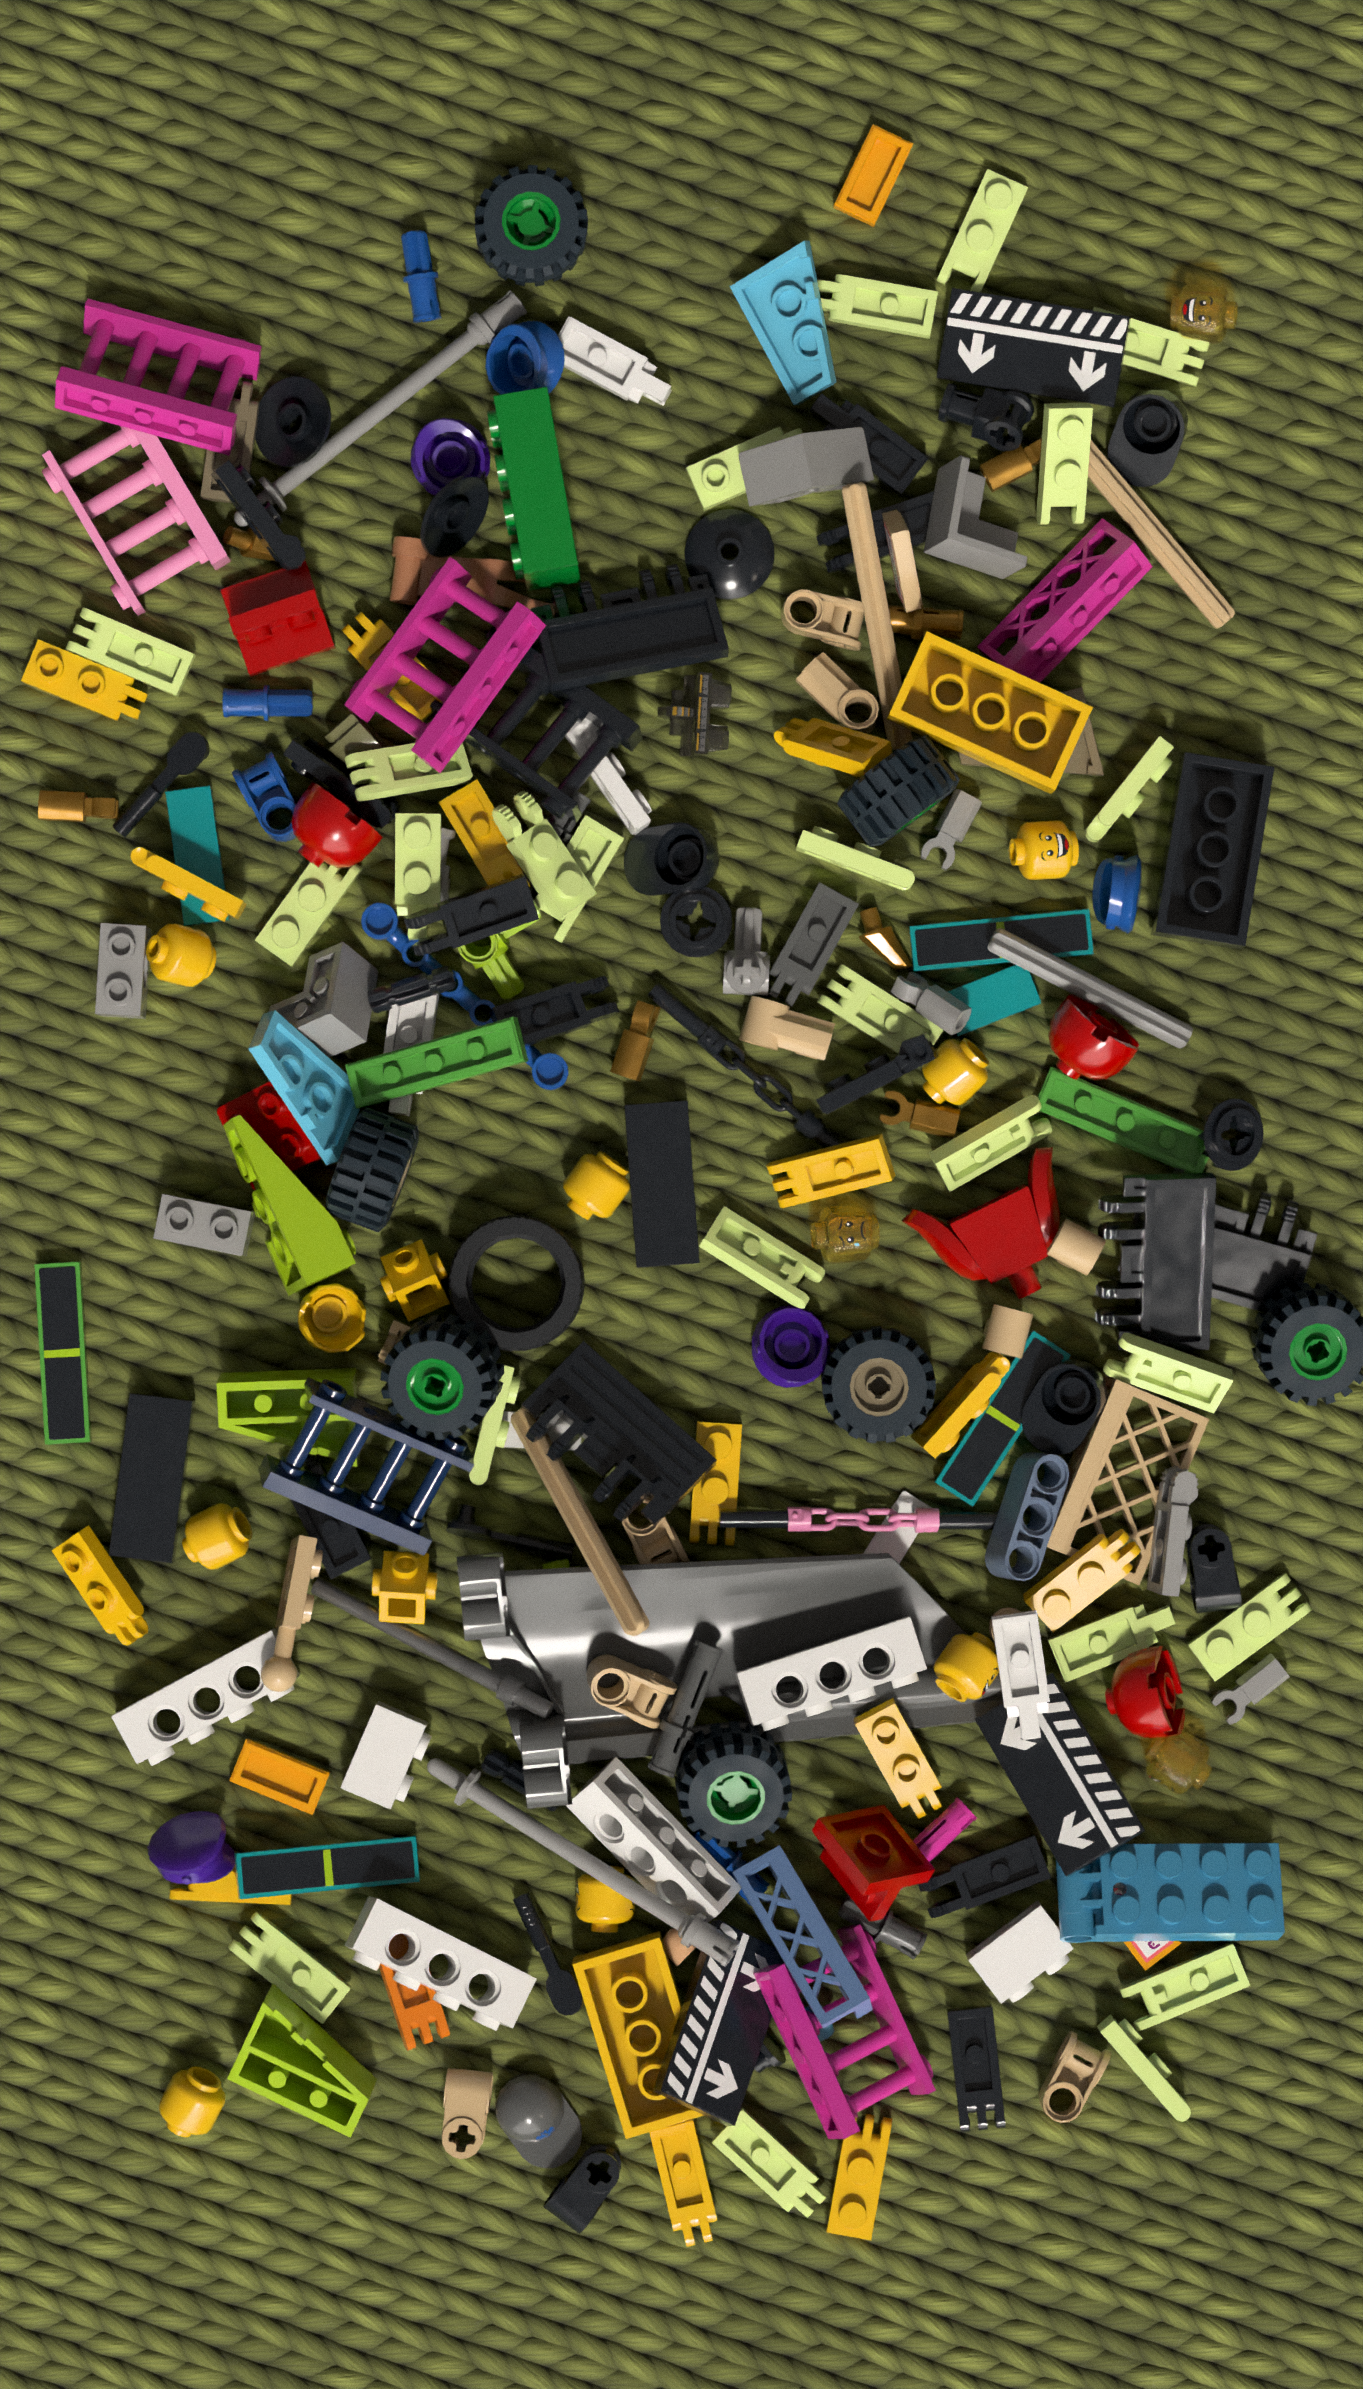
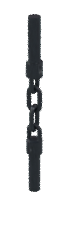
[647,982,844,1148]

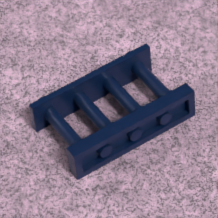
[258,1377,474,1556]

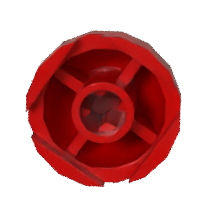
[291,782,383,868]
[1048,994,1139,1080]
[1105,1646,1185,1738]

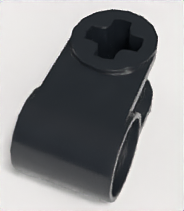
[1186,1523,1242,1614]
[543,2143,621,2234]

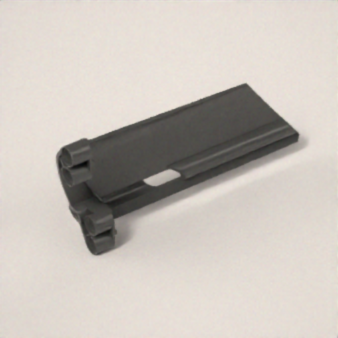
[457,1552,1003,1809]

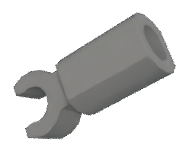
[920,789,982,871]
[891,972,972,1035]
[1210,1653,1290,1725]

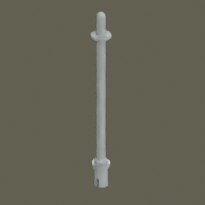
[234,290,527,527]
[427,1758,740,1967]

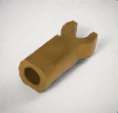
[979,438,1042,493]
[38,790,119,822]
[610,1000,661,1082]
[878,1091,960,1139]

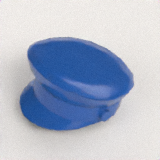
[485,321,565,395]
[1092,854,1142,934]

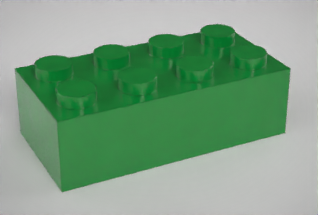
[487,387,581,591]

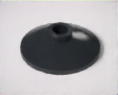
[255,377,331,467]
[420,474,489,558]
[685,509,775,600]

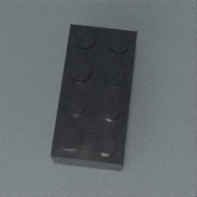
[1151,752,1275,950]

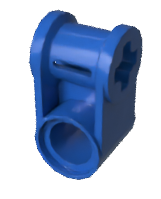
[232,751,296,842]

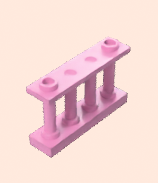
[41,426,231,616]

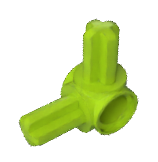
[458,900,541,1000]

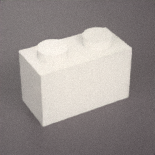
[340,1701,432,1809]
[966,1900,1073,2003]

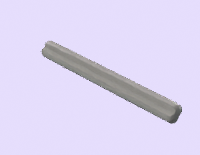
[987,928,1193,1048]

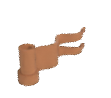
[390,536,555,615]

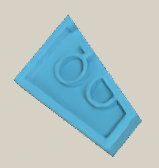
[730,240,836,405]
[248,1010,360,1165]

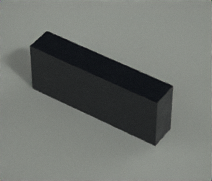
[624,1101,700,1268]
[109,1393,195,1563]

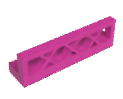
[977,518,1153,683]

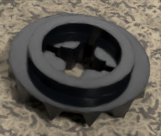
[660,886,732,957]
[1198,1098,1264,1171]

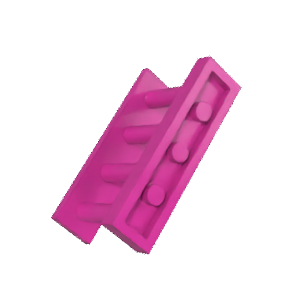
[55,298,262,456]
[344,557,546,773]
[753,1924,936,2139]

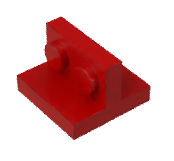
[220,561,335,677]
[811,1805,935,1922]

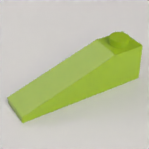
[223,1115,356,1296]

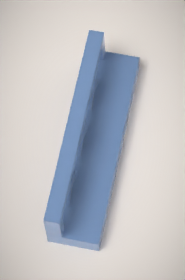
[733,1845,873,2029]

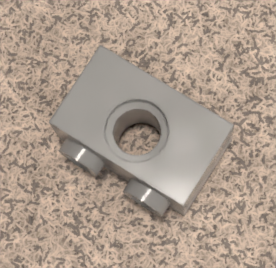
[95,923,151,1019]
[153,1194,255,1256]

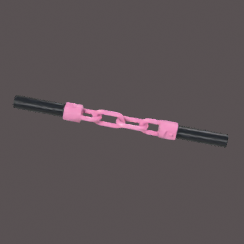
[719,1507,998,1533]

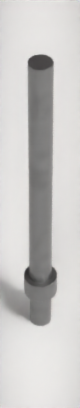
[311,1577,554,1720]

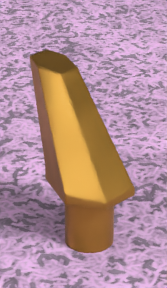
[223,526,275,561]
[859,907,912,970]

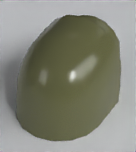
[325,711,389,768]

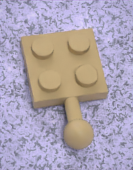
[261,1535,323,1692]

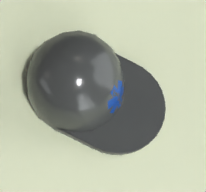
[495,2073,582,2168]

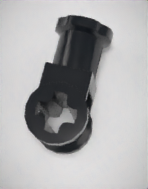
[938,383,1034,451]

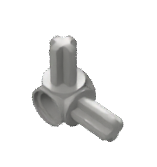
[723,907,770,996]

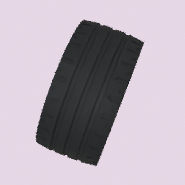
[448,1215,585,1351]

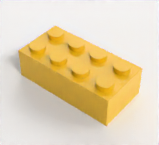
[887,632,1093,794]
[573,1931,703,2139]

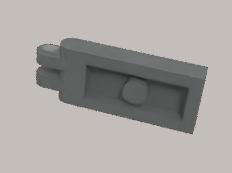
[769,882,859,1007]

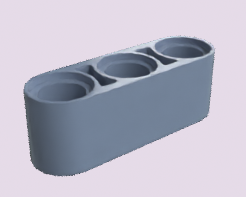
[985,1452,1069,1581]

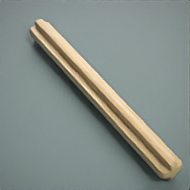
[1088,440,1235,629]
[842,482,912,750]
[511,1407,649,1637]

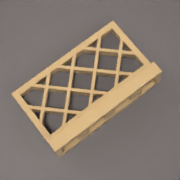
[1047,1376,1209,1585]

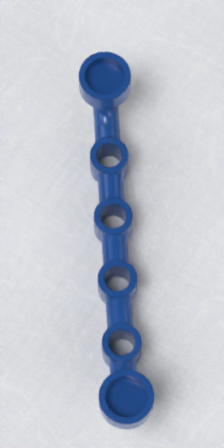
[361,903,569,1090]

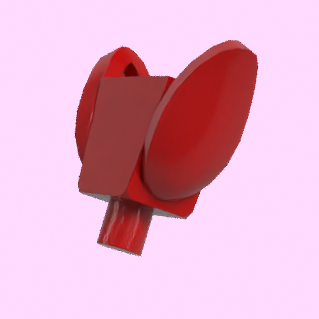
[901,1147,1060,1299]

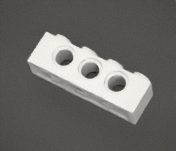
[735,1616,927,1731]
[111,1628,300,1766]
[566,1757,741,1922]
[344,1896,536,2031]

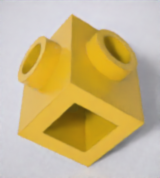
[379,1239,450,1322]
[372,1551,437,1624]

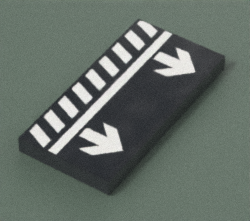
[936,288,1131,408]
[975,1673,1146,1877]
[653,1920,788,2126]

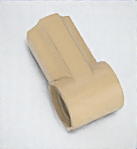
[796,652,879,734]
[739,996,835,1061]
[1047,1218,1106,1276]
[982,1304,1033,1359]

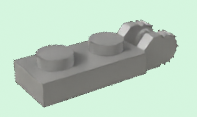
[1147,1465,1199,1597]

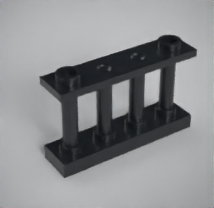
[430,626,643,822]

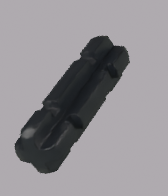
[367,966,456,1013]
[481,1748,559,1811]

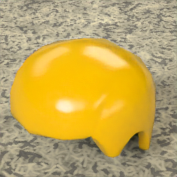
[298,1283,366,1353]

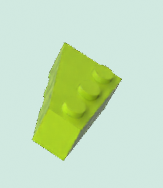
[216,1368,360,1467]
[227,1983,377,2138]

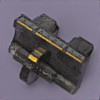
[657,672,732,758]

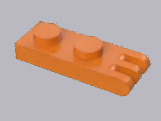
[379,1933,450,2051]

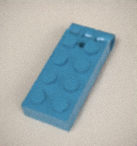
[1056,1843,1285,1943]

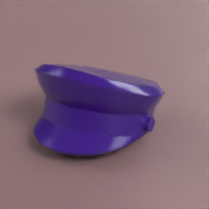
[411,418,491,496]
[752,1306,830,1388]
[147,1811,235,1884]

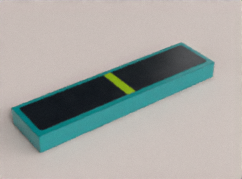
[909,909,1094,972]
[934,1330,1071,1507]
[234,1836,420,1899]

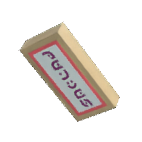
[882,510,923,612]

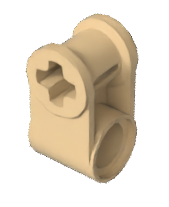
[781,589,864,651]
[622,1496,690,1564]
[586,1654,678,1728]
[1039,2031,1111,2123]
[442,2068,493,2159]

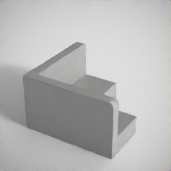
[739,427,874,507]
[923,455,1027,579]
[269,942,378,1057]

